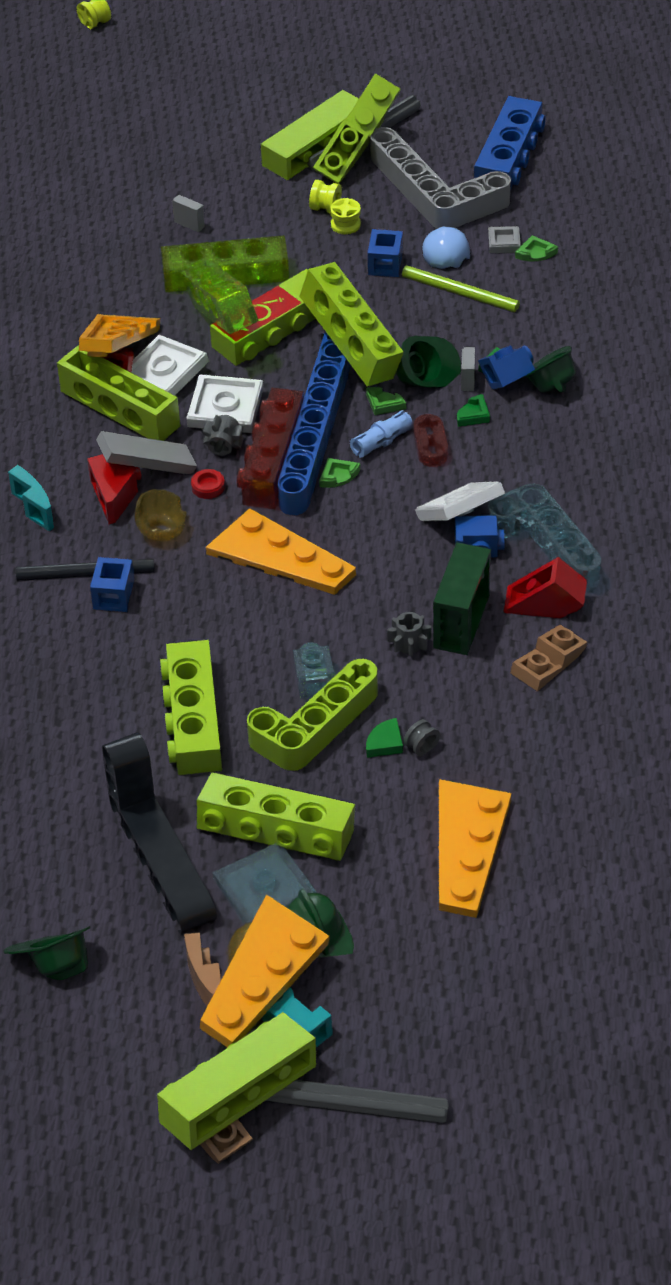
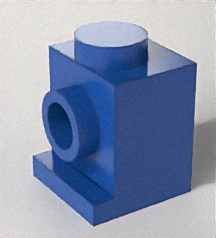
[368,229,403,277]
[478,345,535,389]
[455,515,505,557]
[90,557,135,612]

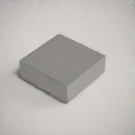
[172,195,205,232]
[488,226,520,253]
[461,347,475,391]

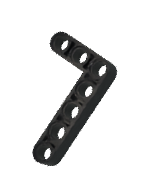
[102,732,217,934]

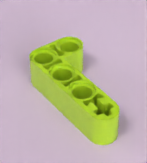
[247,659,378,771]

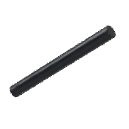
[16,559,155,581]

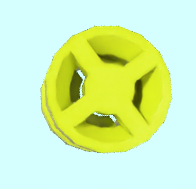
[77,0,111,30]
[309,180,342,213]
[330,198,361,235]

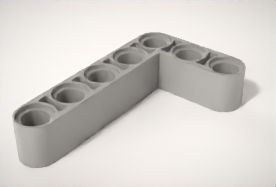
[370,127,511,229]

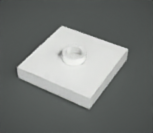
[132,335,209,396]
[187,375,263,433]
[415,481,505,521]

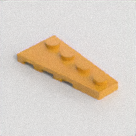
[79,314,160,357]
[206,508,356,595]
[439,779,512,918]
[200,894,329,1047]

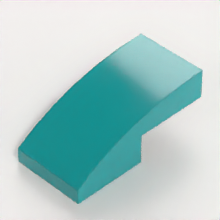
[8,465,54,531]

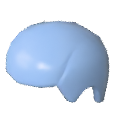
[422,226,470,269]

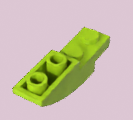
[313,74,400,184]

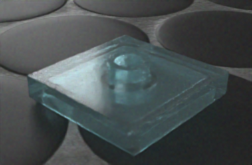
[212,843,317,929]

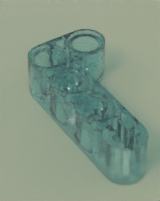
[488,484,601,593]

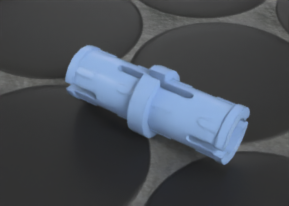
[350,410,413,458]

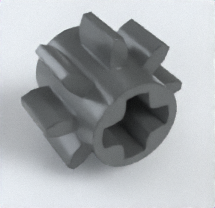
[202,415,244,456]
[387,612,431,656]

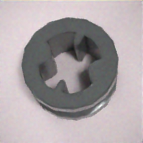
[404,719,440,757]

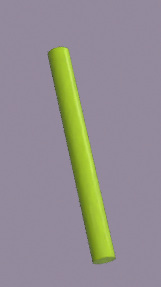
[402,265,520,313]

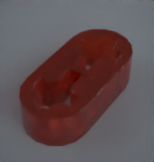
[413,414,448,467]

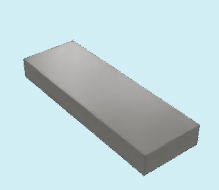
[96,431,197,474]

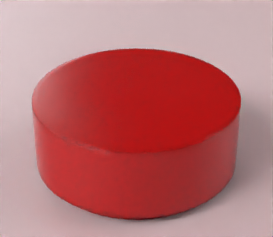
[191,469,225,499]

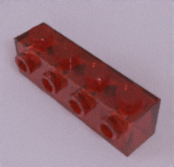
[237,387,304,509]

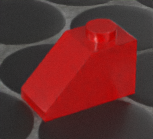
[87,454,141,524]
[504,557,587,618]

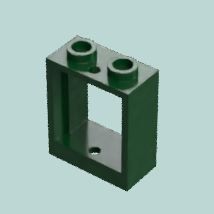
[433,542,491,655]

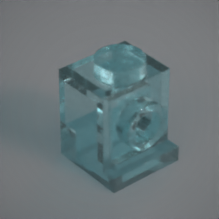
[293,642,335,699]

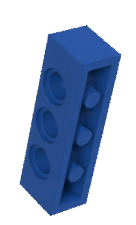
[474,96,546,191]

